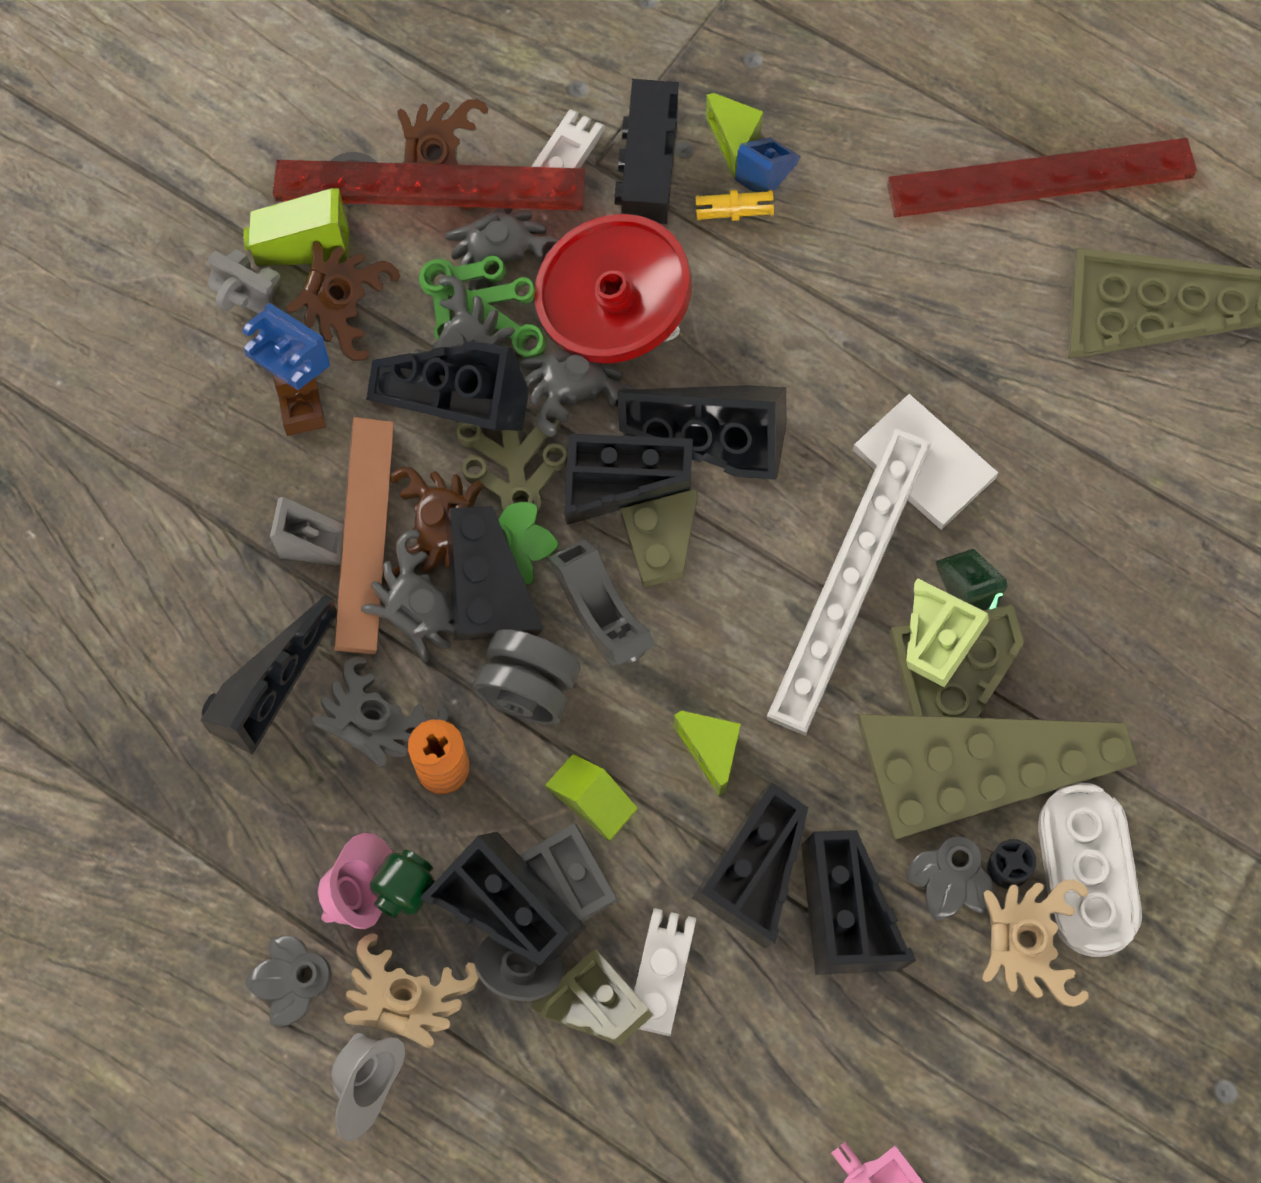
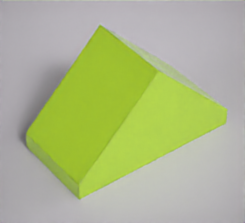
[705,93,763,177]
[673,711,741,797]
[545,754,638,842]

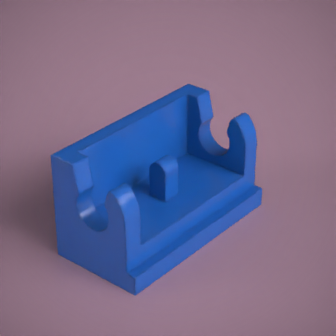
[242,303,330,390]

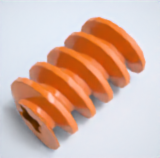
[408,719,470,794]

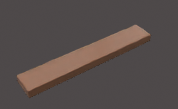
[333,417,394,655]

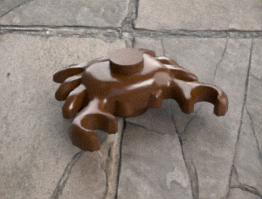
[392,99,489,210]
[286,242,401,361]
[383,467,483,577]

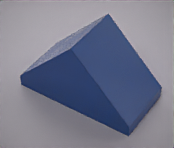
[735,137,801,192]

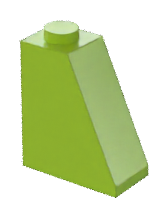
[243,188,350,265]

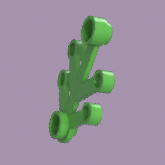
[419,256,547,358]

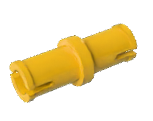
[696,190,774,221]

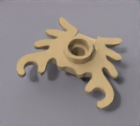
[982,880,1089,1007]
[344,933,479,1048]

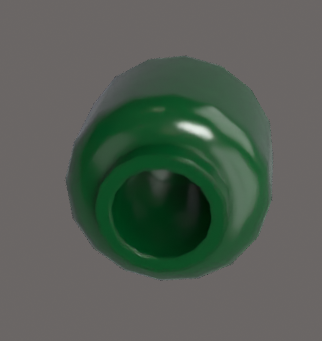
[369,849,435,918]

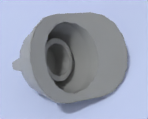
[331,1033,405,1141]

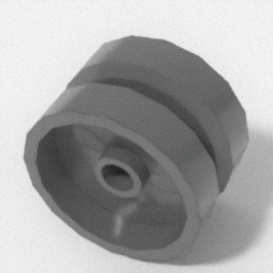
[472,630,581,725]

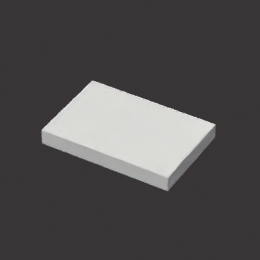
[853,394,998,530]

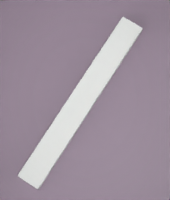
[767,427,932,736]

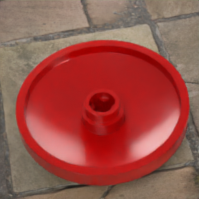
[534,214,692,363]

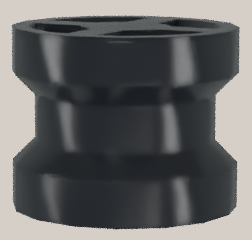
[987,839,1036,889]

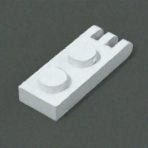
[520,109,605,208]
[634,908,697,1036]

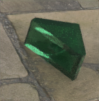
[936,549,1008,610]

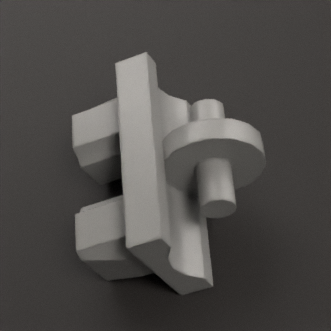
[208,249,280,314]

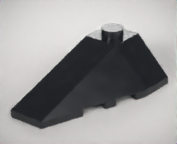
[366,341,529,431]

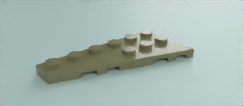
[1067,248,1261,359]
[856,714,1137,839]

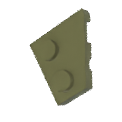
[621,489,698,588]
[531,948,653,1046]

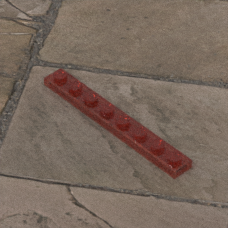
[887,138,1197,218]
[273,159,585,210]

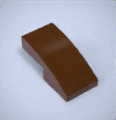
[273,374,326,436]

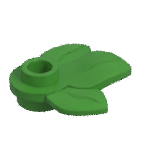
[498,502,559,585]

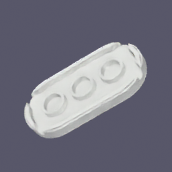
[1038,782,1142,957]

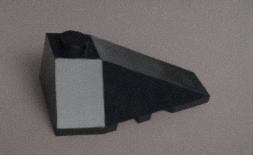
[618,385,786,480]
[201,595,337,755]

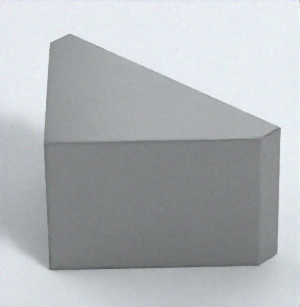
[270,497,344,566]

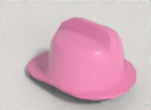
[318,833,393,929]

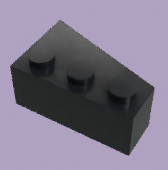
[614,79,679,224]
[564,433,693,525]
[692,783,808,948]
[801,830,916,975]
[420,832,587,965]

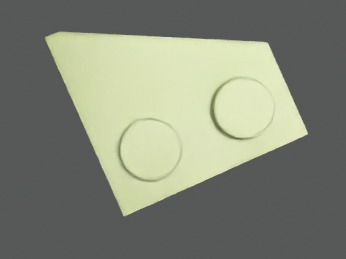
[906,578,989,687]

